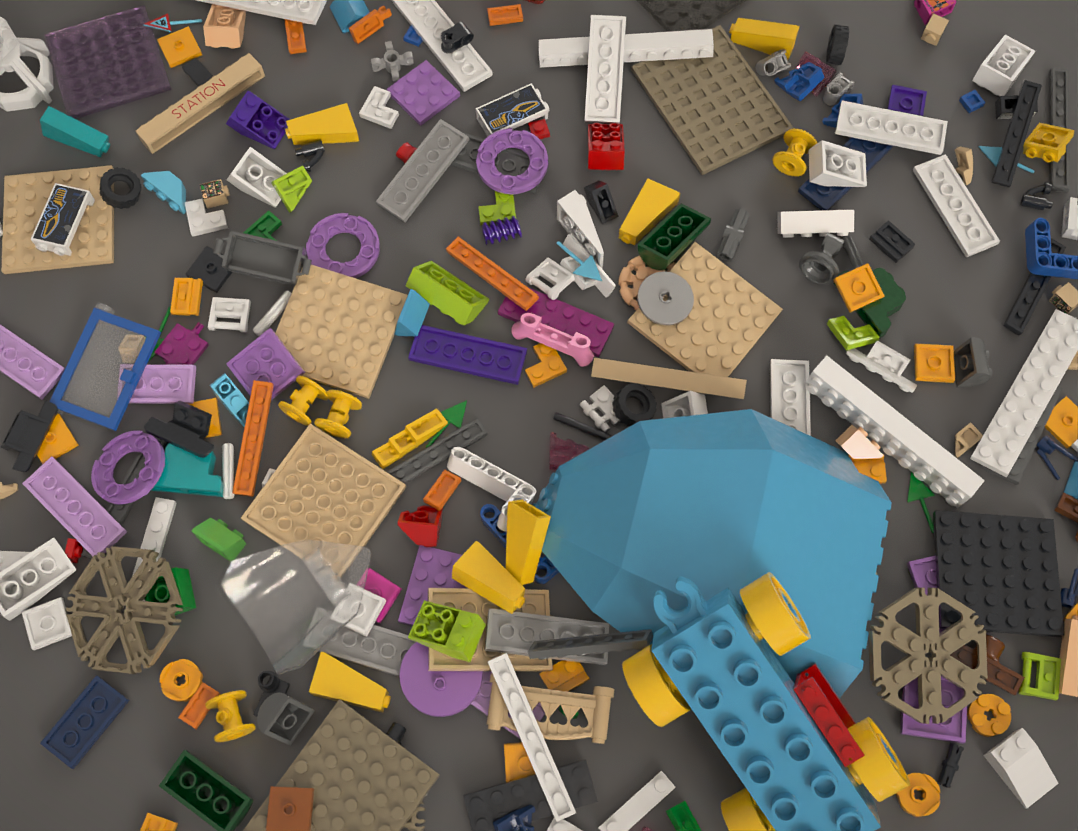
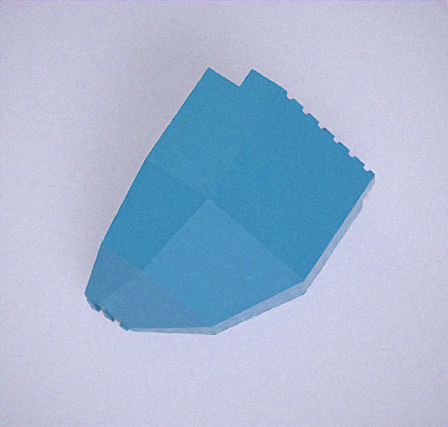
[533,409,892,699]

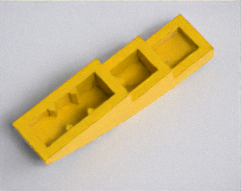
[372,408,448,469]

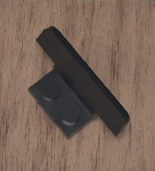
[0,400,58,472]
[144,401,214,458]

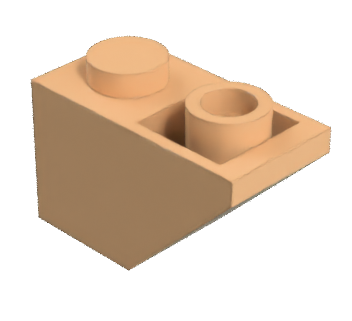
[835,425,883,459]

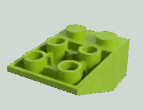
[408,600,486,662]

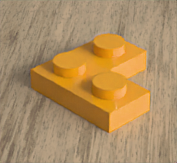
[525,343,567,388]

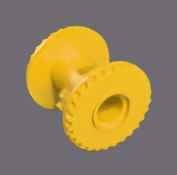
[772,128,817,177]
[278,376,329,426]
[314,390,362,438]
[205,690,256,742]

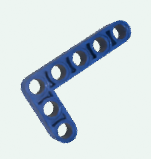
[1025,218,1078,279]
[480,504,559,584]

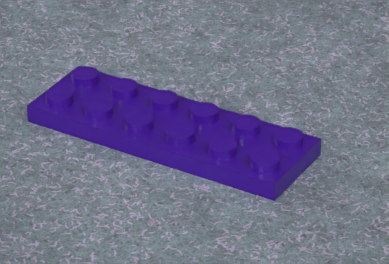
[408,325,527,385]

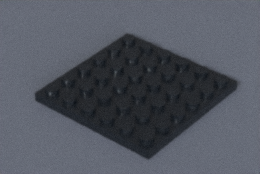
[933,510,1064,637]

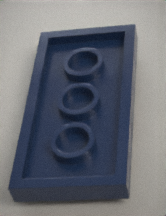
[40,675,130,769]

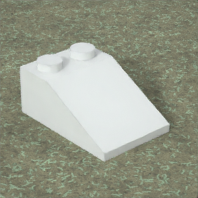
[809,140,867,187]
[227,147,287,208]
[983,728,1059,809]

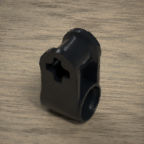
[441,22,474,53]

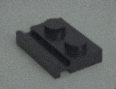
[869,220,915,263]

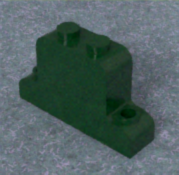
[834,268,906,339]

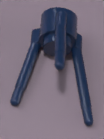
[1036,435,1078,480]
[1060,568,1078,608]

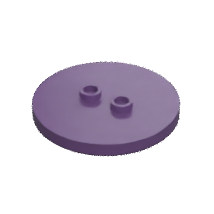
[400,642,483,717]

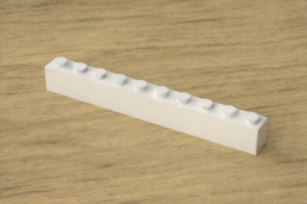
[539,29,714,68]

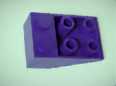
[226,90,290,149]

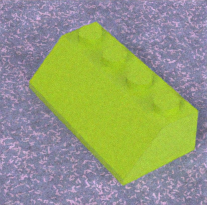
[405,261,490,325]

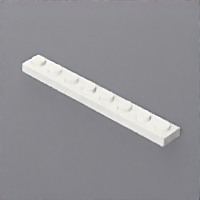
[488,653,576,822]

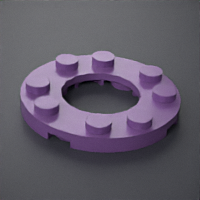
[476,128,548,194]
[306,213,380,278]
[91,431,165,504]

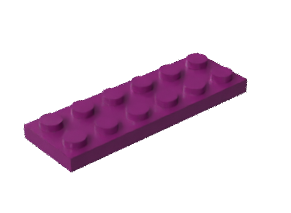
[498,287,615,358]

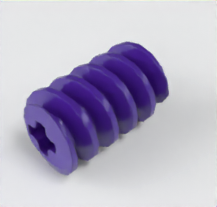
[482,216,522,246]

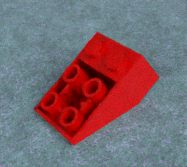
[588,123,625,170]

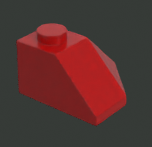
[398,505,443,547]

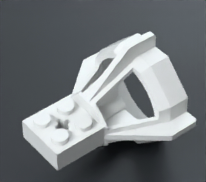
[0,17,54,112]

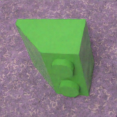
[191,518,246,563]

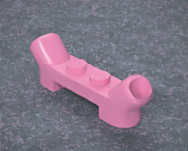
[512,313,594,367]

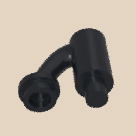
[295,140,325,172]
[1020,182,1053,210]

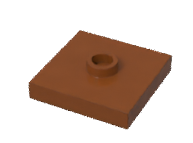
[266,786,314,831]

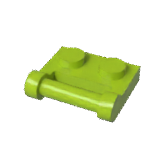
[1018,652,1061,701]

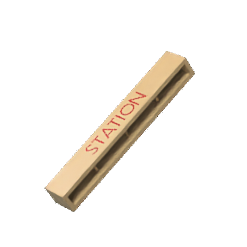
[136,53,265,154]

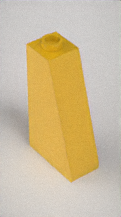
[729,18,800,60]
[285,103,359,145]
[619,179,680,245]
[506,499,551,586]
[452,541,525,614]
[309,652,391,713]

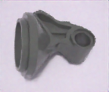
[799,233,845,284]

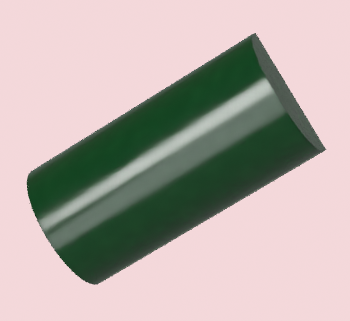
[638,203,711,270]
[159,750,253,831]

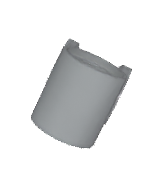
[756,49,791,76]
[823,72,855,106]

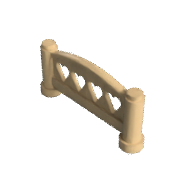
[486,673,615,744]

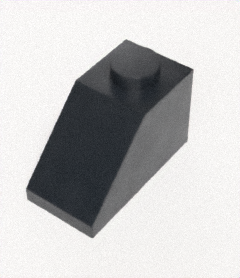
[584,180,619,224]

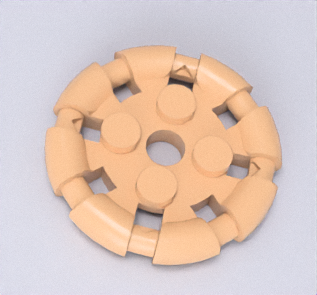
[618,255,676,310]

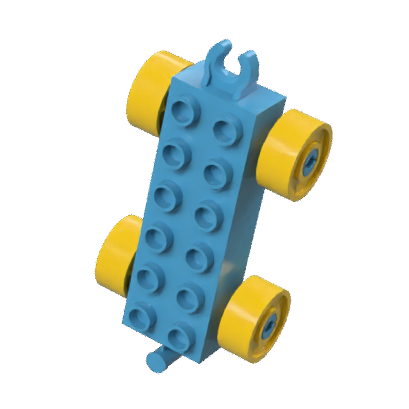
[622,572,910,831]

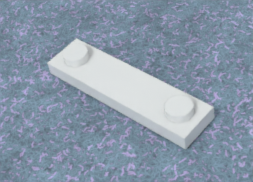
[598,771,676,831]

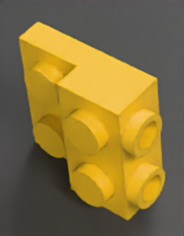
[1023,122,1074,162]

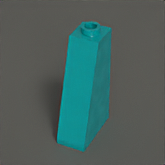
[40,106,110,157]

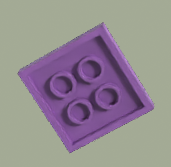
[387,60,460,126]
[226,328,305,400]
[900,676,967,743]

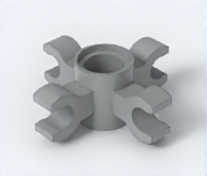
[371,41,414,83]

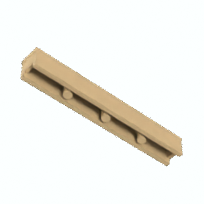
[591,358,747,399]

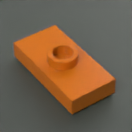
[487,4,523,26]
[423,469,461,511]
[178,682,221,730]

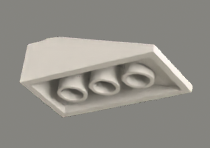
[972,35,1035,96]
[557,190,604,268]
[0,538,76,621]

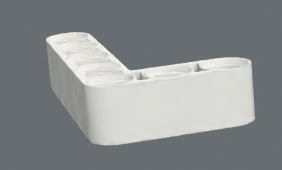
[447,447,536,532]

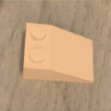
[203,4,246,49]

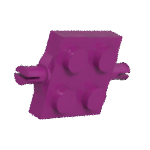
[154,322,209,365]

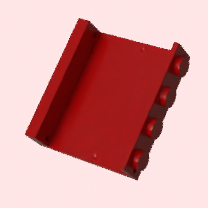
[793,663,865,767]

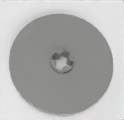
[637,271,694,325]

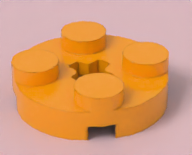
[160,659,203,702]
[967,694,1011,737]
[896,773,940,817]

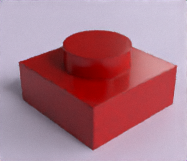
[528,119,550,139]
[65,538,83,563]

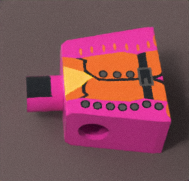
[914,0,957,25]

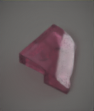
[796,51,837,97]
[549,432,589,470]

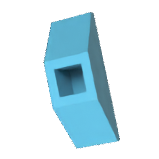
[141,171,186,214]
[210,373,249,428]

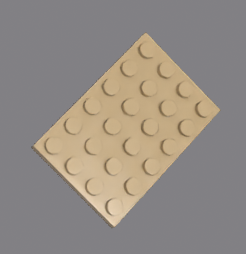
[428,588,553,671]

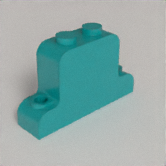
[150,443,224,497]

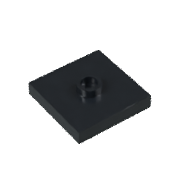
[186,246,232,293]

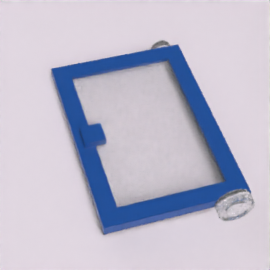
[50,303,161,431]

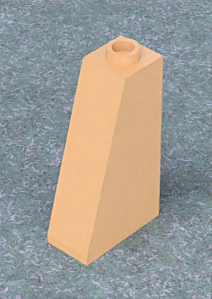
[1059,616,1078,697]

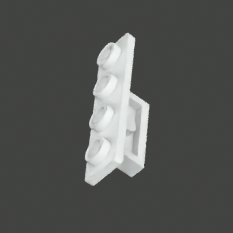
[560,234,616,297]
[846,341,917,393]

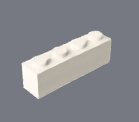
[778,210,854,238]

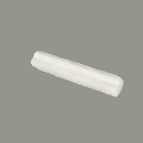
[253,291,292,336]
[222,443,234,499]

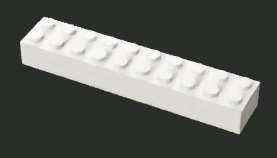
[804,355,985,508]

